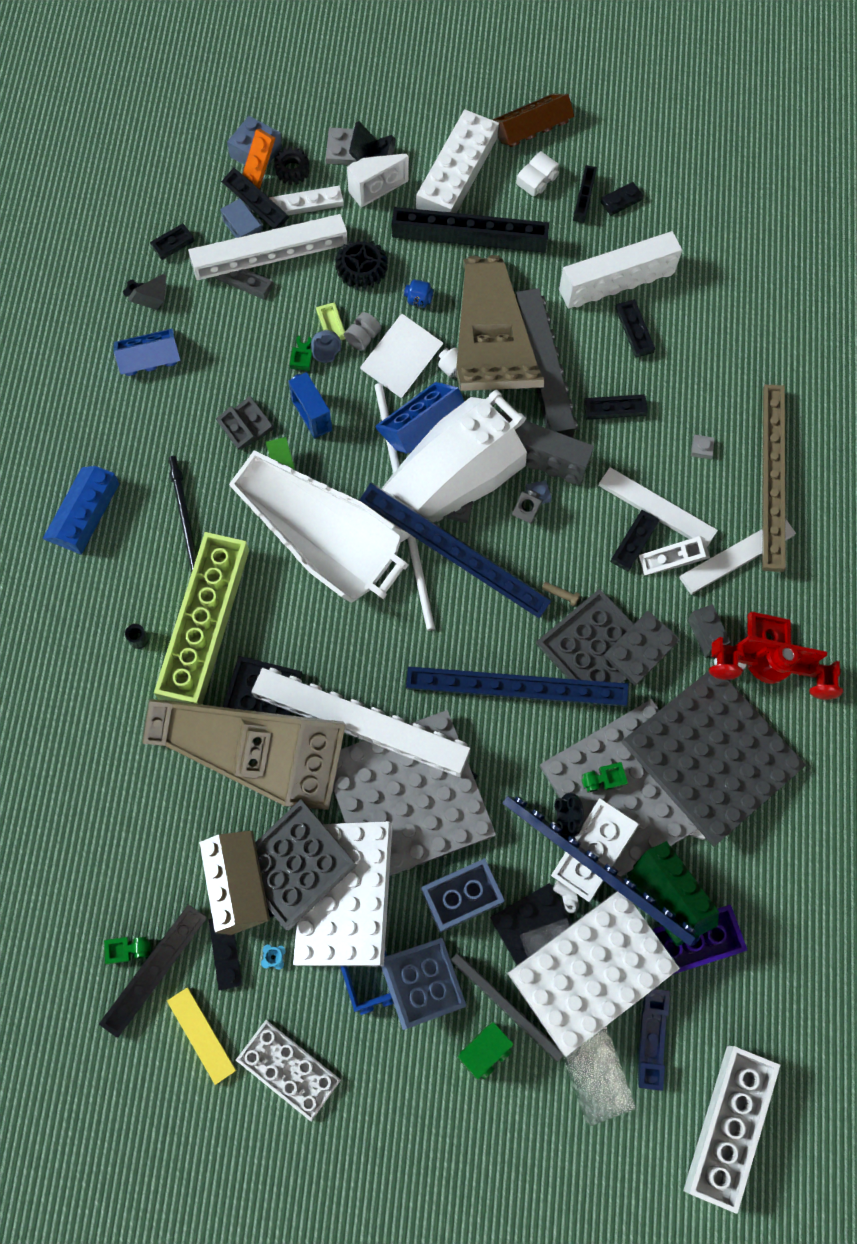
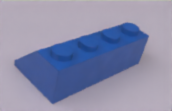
[375,382,465,454]
[43,466,119,555]

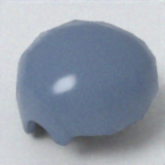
[311,330,341,363]

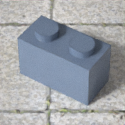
[220,199,263,238]

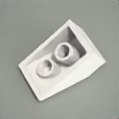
[347,154,408,208]

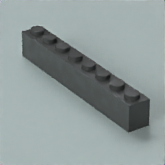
[515,288,578,438]

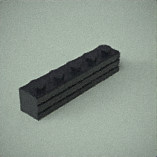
[573,165,597,223]

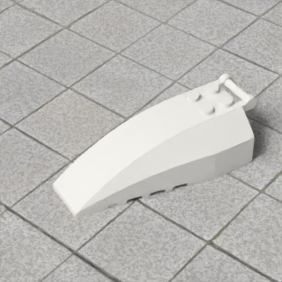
[380,389,527,542]
[229,451,409,603]

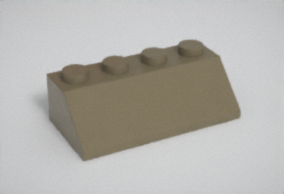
[200,831,270,935]

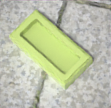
[316,302,345,340]

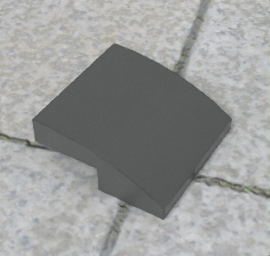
[216,396,275,450]

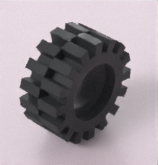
[274,147,310,185]

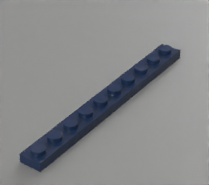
[359,482,551,618]
[406,666,628,707]
[502,796,700,946]

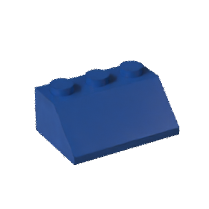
[114,328,180,376]

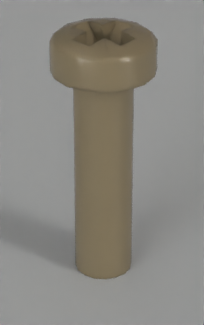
[542,582,581,607]

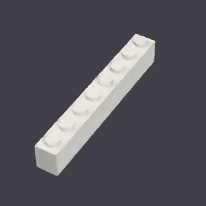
[188,214,348,280]

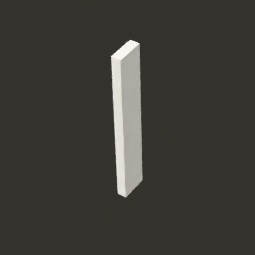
[598,467,718,547]
[679,518,796,595]

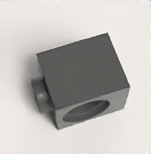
[512,489,544,523]

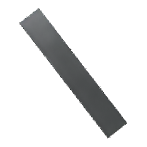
[451,953,563,1062]

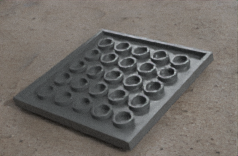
[622,671,806,847]

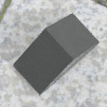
[128,274,166,310]

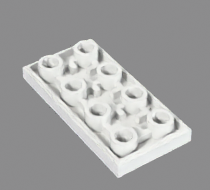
[236,1020,341,1121]

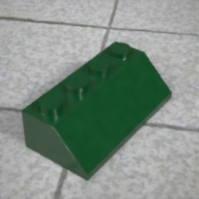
[627,841,719,947]

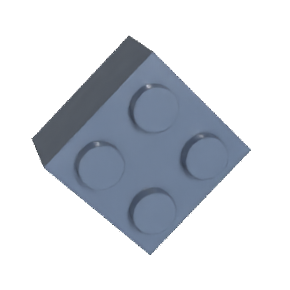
[227,116,282,166]

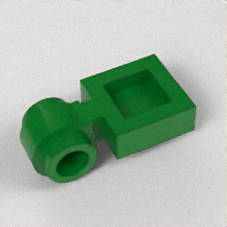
[581,762,628,793]
[104,937,151,965]

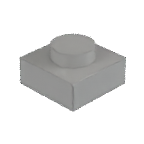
[691,434,714,459]

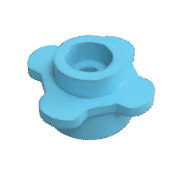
[261,944,286,970]

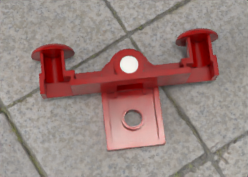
[709,612,843,700]

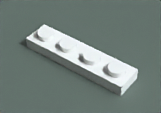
[269,185,344,215]

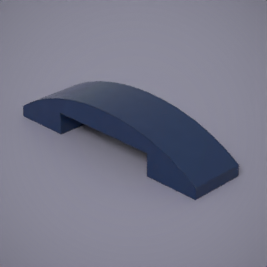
[638,989,670,1091]

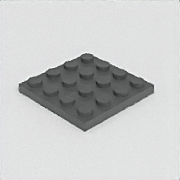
[536,589,634,707]
[255,799,357,931]

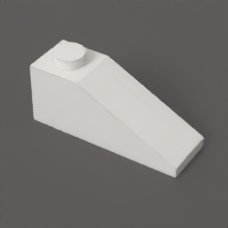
[639,536,710,576]

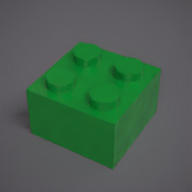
[456,1022,514,1080]

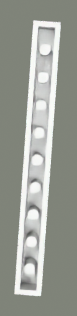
[251,668,470,778]

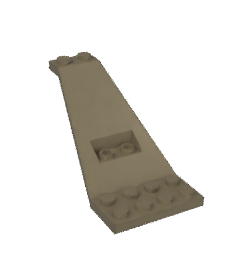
[456,255,544,391]
[142,699,346,810]

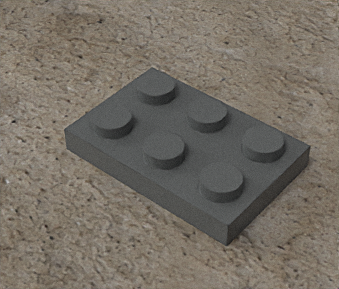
[603,611,680,686]

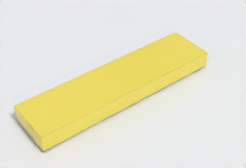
[167,987,237,1085]

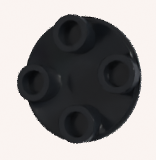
[554,793,584,838]

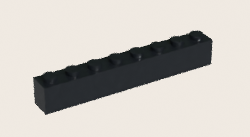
[392,207,549,253]

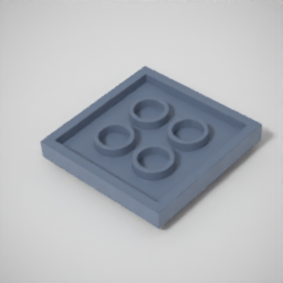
[381,938,467,1030]

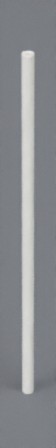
[375,383,435,631]

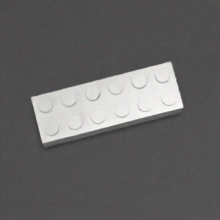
[416,109,499,213]
[559,231,682,309]
[683,1046,780,1214]

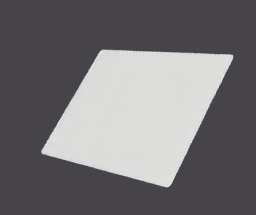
[360,314,443,398]

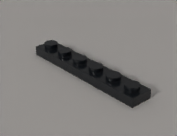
[99,904,207,1038]

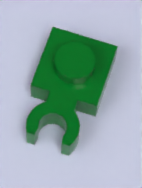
[289,335,313,371]

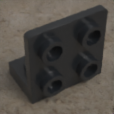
[349,121,396,161]

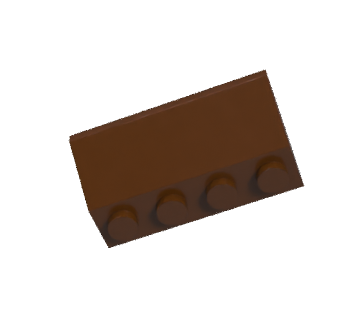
[492,93,575,147]

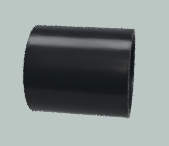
[125,624,149,649]

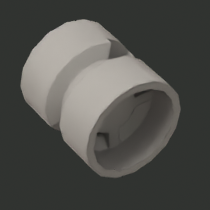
[344,312,381,351]

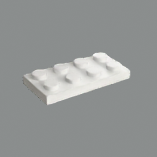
[551,798,640,902]

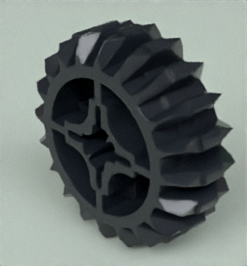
[335,238,388,290]

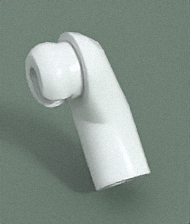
[553,880,579,913]

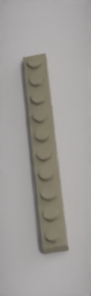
[762,384,786,572]

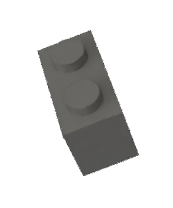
[688,604,731,658]

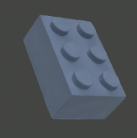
[421,858,505,933]

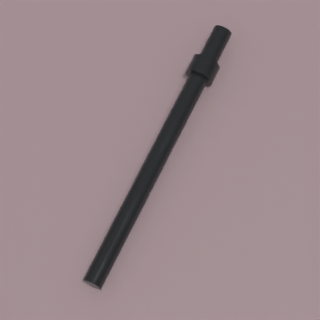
[168,456,197,572]

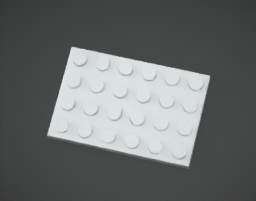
[293,822,392,966]
[508,891,680,1057]

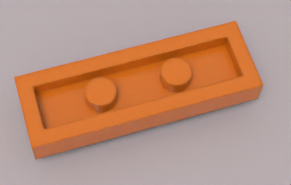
[243,129,276,190]

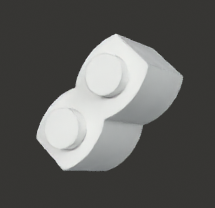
[516,151,559,197]

